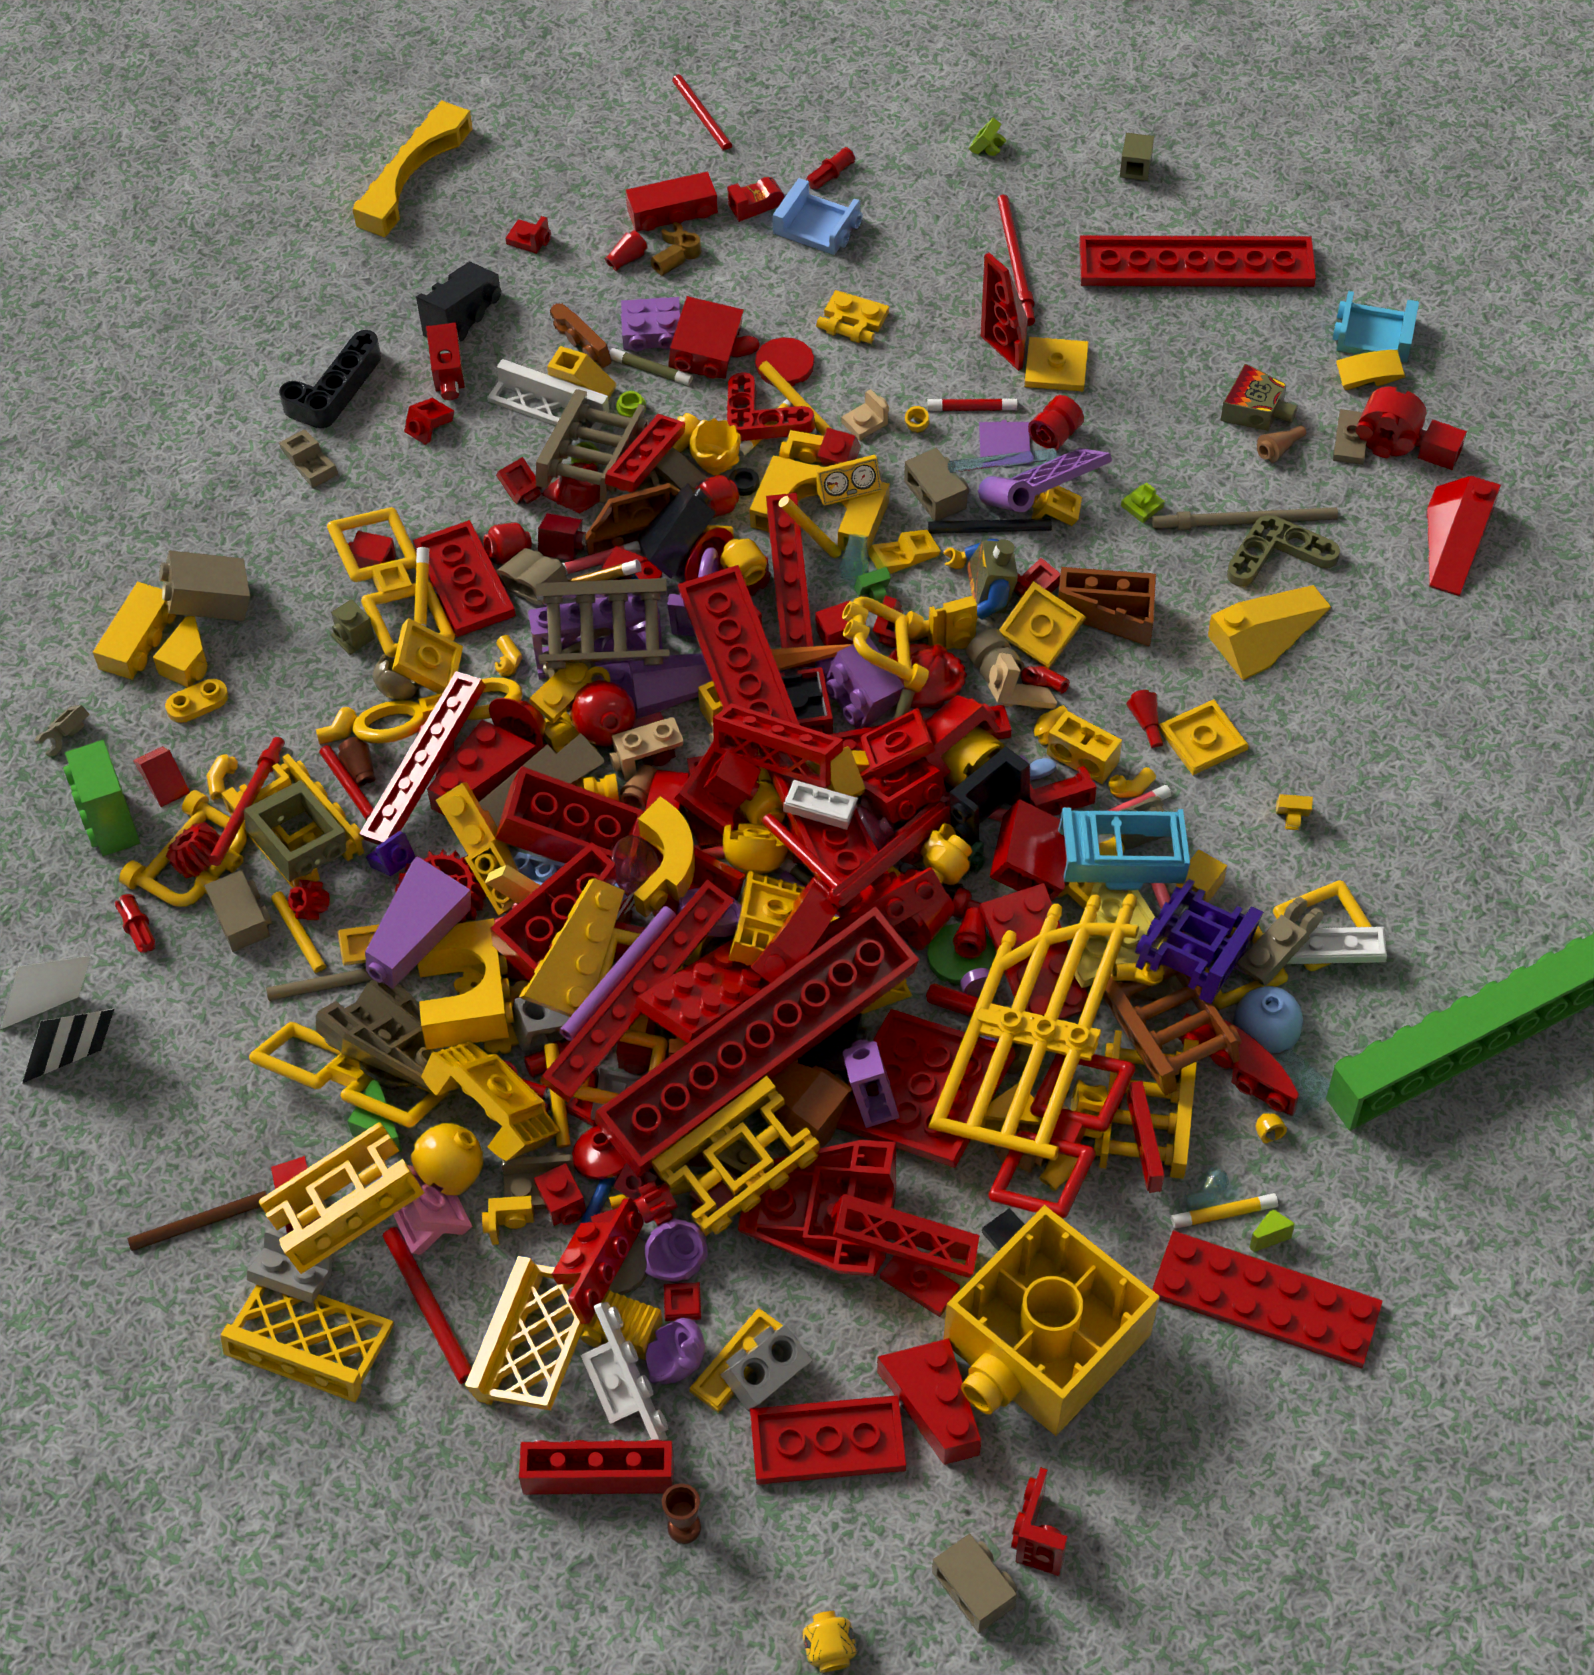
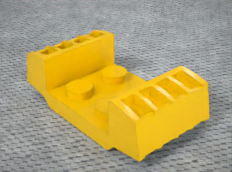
[729,870,805,966]
[421,1040,561,1161]

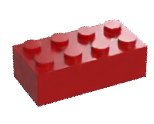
[495,766,645,884]

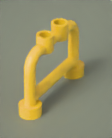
[842,596,929,693]
[119,790,247,907]

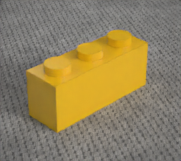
[93,581,176,680]

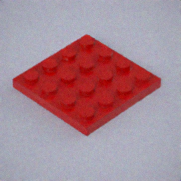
[836,1009,1016,1168]

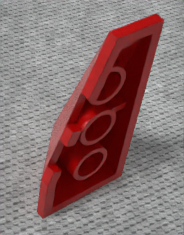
[1427,476,1501,596]

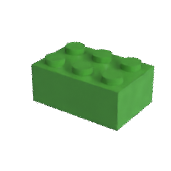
[63,739,141,856]

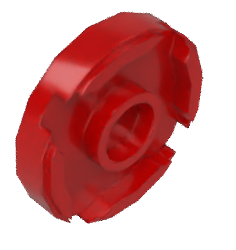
[755,337,814,386]

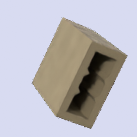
[159,550,250,621]

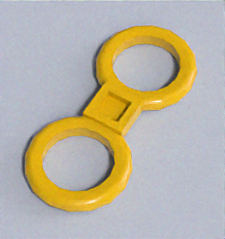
[353,677,522,744]

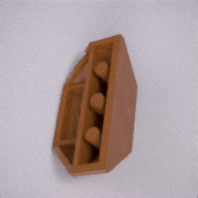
[585,483,680,555]

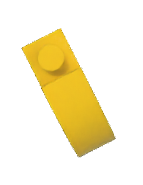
[634,797,695,918]

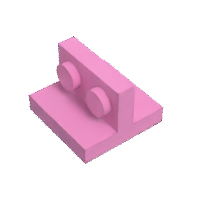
[393,1165,473,1255]

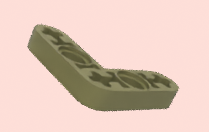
[1227,515,1340,587]

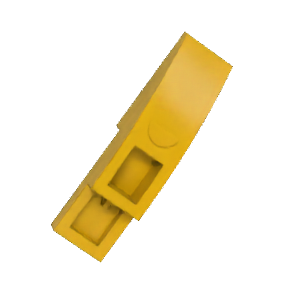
[436,782,519,916]

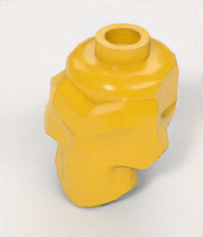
[920,823,973,885]

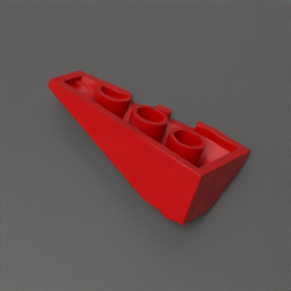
[981,252,1028,371]

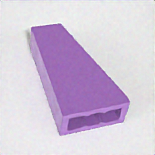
[365,856,471,988]

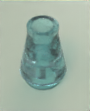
[839,534,869,581]

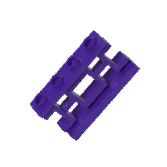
[1135,879,1264,1004]

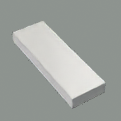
[1287,927,1387,964]

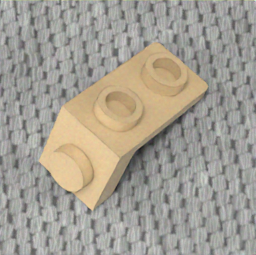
[988,653,1057,710]
[609,717,684,781]

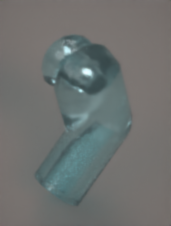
[1184,1167,1229,1211]

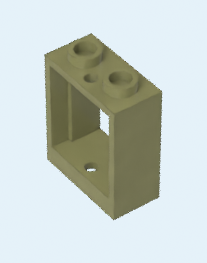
[244,780,346,882]

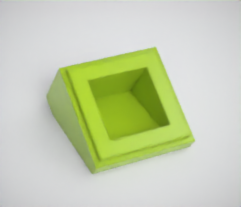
[1249,1209,1295,1252]

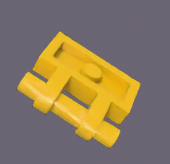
[816,290,889,344]

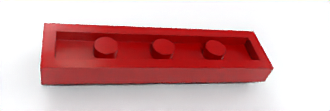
[605,414,685,493]

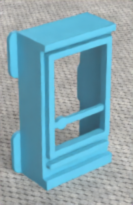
[1058,808,1190,890]

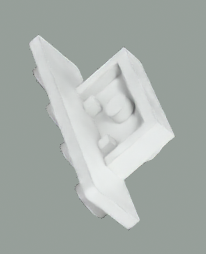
[580,1302,668,1441]

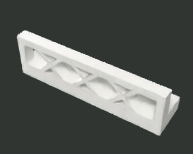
[487,359,610,430]

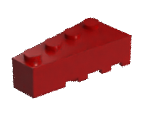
[490,842,616,981]

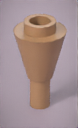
[1257,425,1306,463]

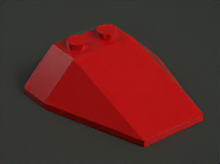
[738,1140,896,1276]

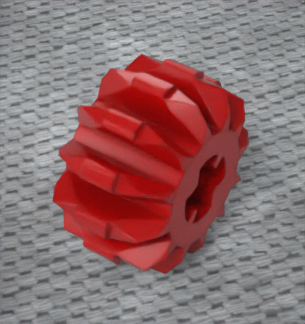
[166,822,220,878]

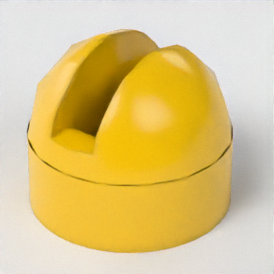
[905,406,930,433]
[1255,1113,1287,1144]

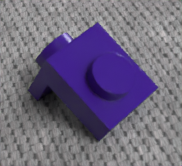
[366,831,416,876]

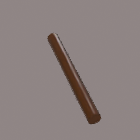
[127,1191,267,1251]

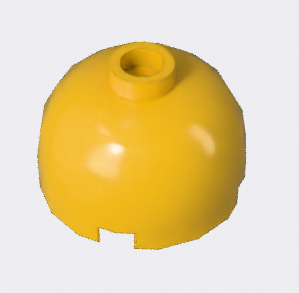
[723,823,789,878]
[411,1123,484,1195]

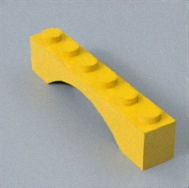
[353,100,473,238]

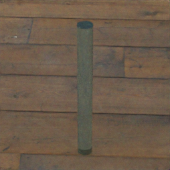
[948,448,1057,473]

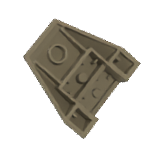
[316,980,454,1091]

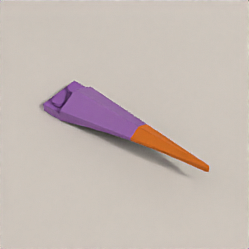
[598,644,851,718]

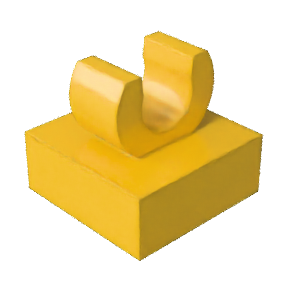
[1276,794,1313,830]

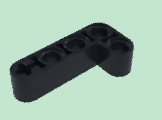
[279,330,381,429]

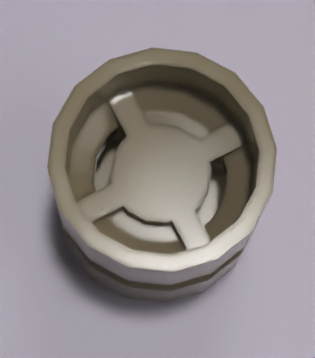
[966,628,1024,685]

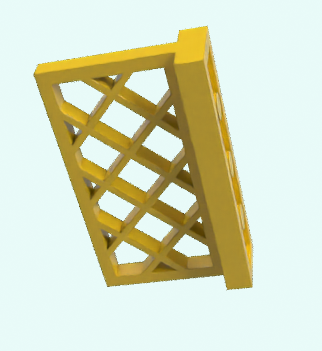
[465,1256,585,1411]
[220,1285,394,1403]

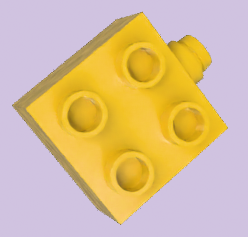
[943,1205,1160,1436]

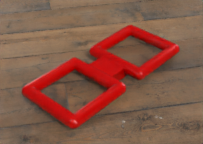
[988,1053,1135,1219]

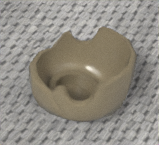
[373,655,420,700]

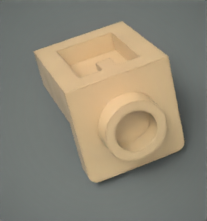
[841,389,889,441]

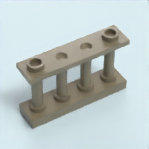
[536,389,648,503]
[536,578,670,670]

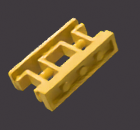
[221,754,364,888]
[652,1076,820,1236]
[259,1122,425,1274]

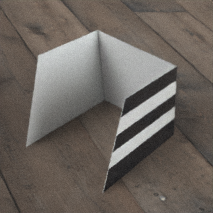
[0,955,114,1084]

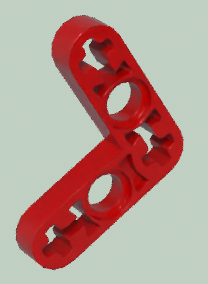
[727,372,816,441]

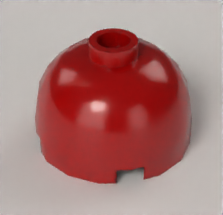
[569,680,636,746]

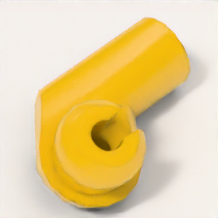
[206,754,238,800]

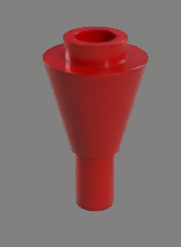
[1126,689,1163,748]

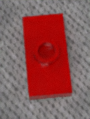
[880,1255,960,1317]

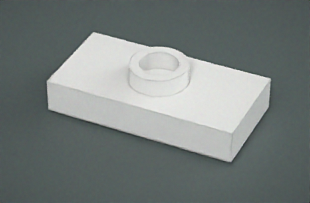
[783,780,858,830]

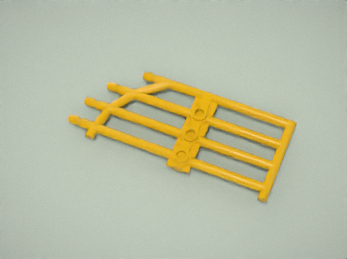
[928,894,1139,1161]

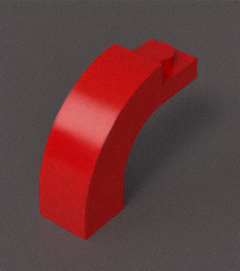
[751,876,838,983]

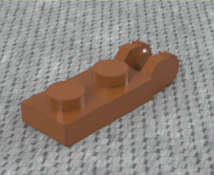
[550,303,612,368]

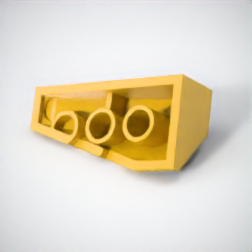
[1208,585,1331,680]

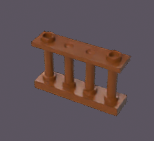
[1102,965,1242,1096]

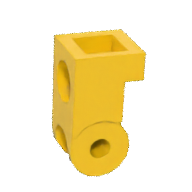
[1070,1079,1108,1139]

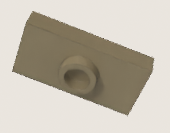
[1333,409,1367,465]

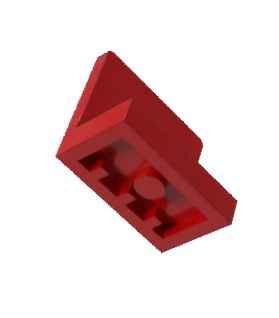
[1011,1467,1068,1576]

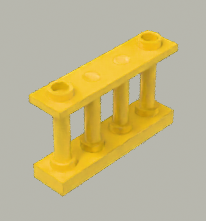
[1094,1030,1199,1179]

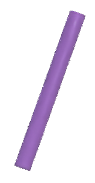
[559,907,677,1041]

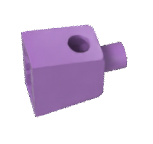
[843,1040,900,1128]

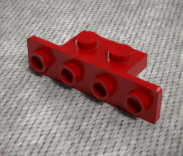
[817,867,947,947]
[552,1198,644,1324]

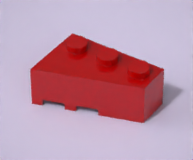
[877,1338,981,1465]

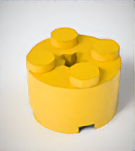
[940,725,1007,788]

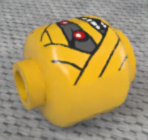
[802,1611,857,1673]

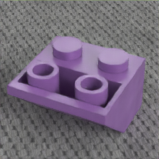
[825,636,905,729]

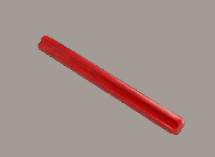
[828,802,951,908]

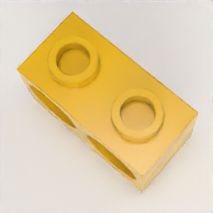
[1047,710,1122,784]

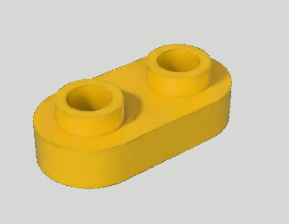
[165,679,228,723]

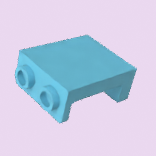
[1332,291,1419,363]

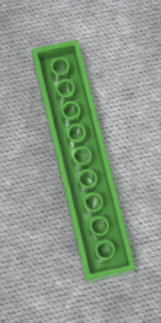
[1326,932,1594,1131]

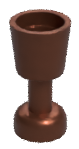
[662,1483,701,1544]

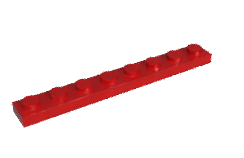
[540,879,734,1103]

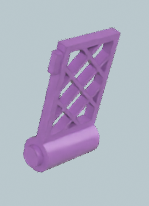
[978,448,1112,512]

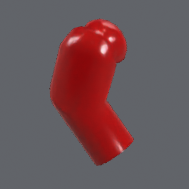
[1021,666,1070,694]

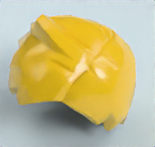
[689,418,741,476]

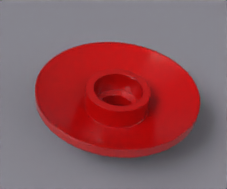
[572,1125,626,1180]

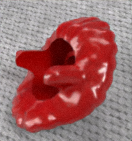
[889,643,967,709]

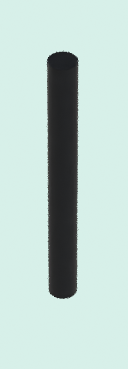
[928,518,1052,534]

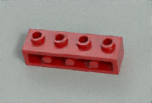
[519,1439,674,1495]

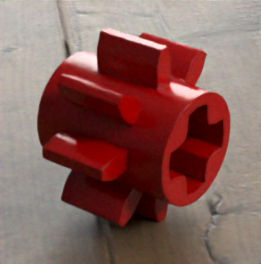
[288,879,330,921]
[634,1180,678,1226]

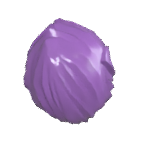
[645,1218,708,1282]
[646,1318,705,1384]

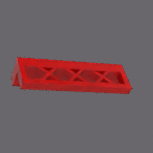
[713,703,843,789]
[830,1193,980,1278]

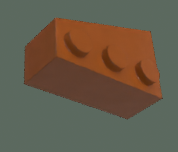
[1058,567,1156,647]

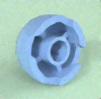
[1233,986,1303,1054]

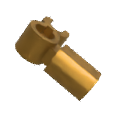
[651,222,702,276]

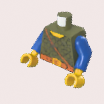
[943,539,1018,620]

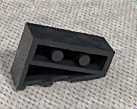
[416,261,501,341]

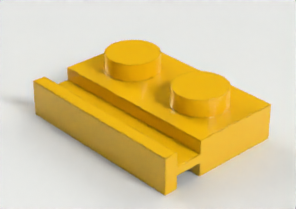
[928,595,977,649]

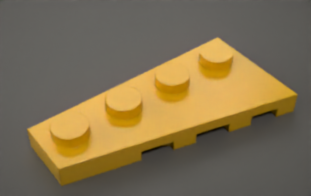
[519,878,625,1017]

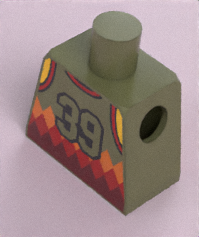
[1221,364,1298,431]

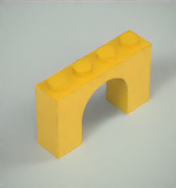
[749,455,890,556]
[417,918,514,1050]

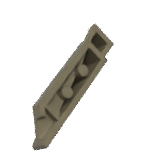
[479,733,604,827]

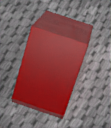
[133,746,190,807]

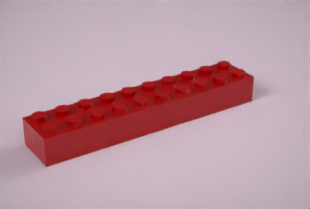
[595,906,919,1177]

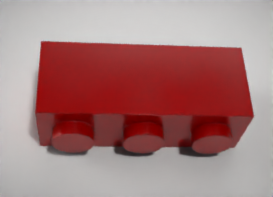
[625,171,718,231]

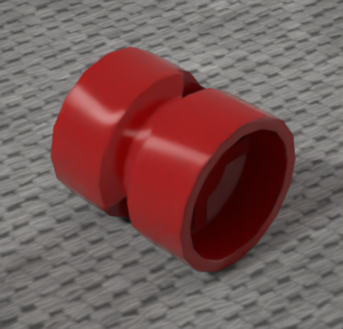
[1028,395,1084,452]

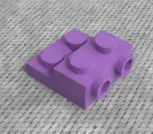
[621,297,680,351]

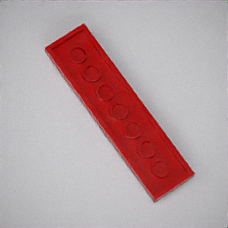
[1079,235,1316,287]

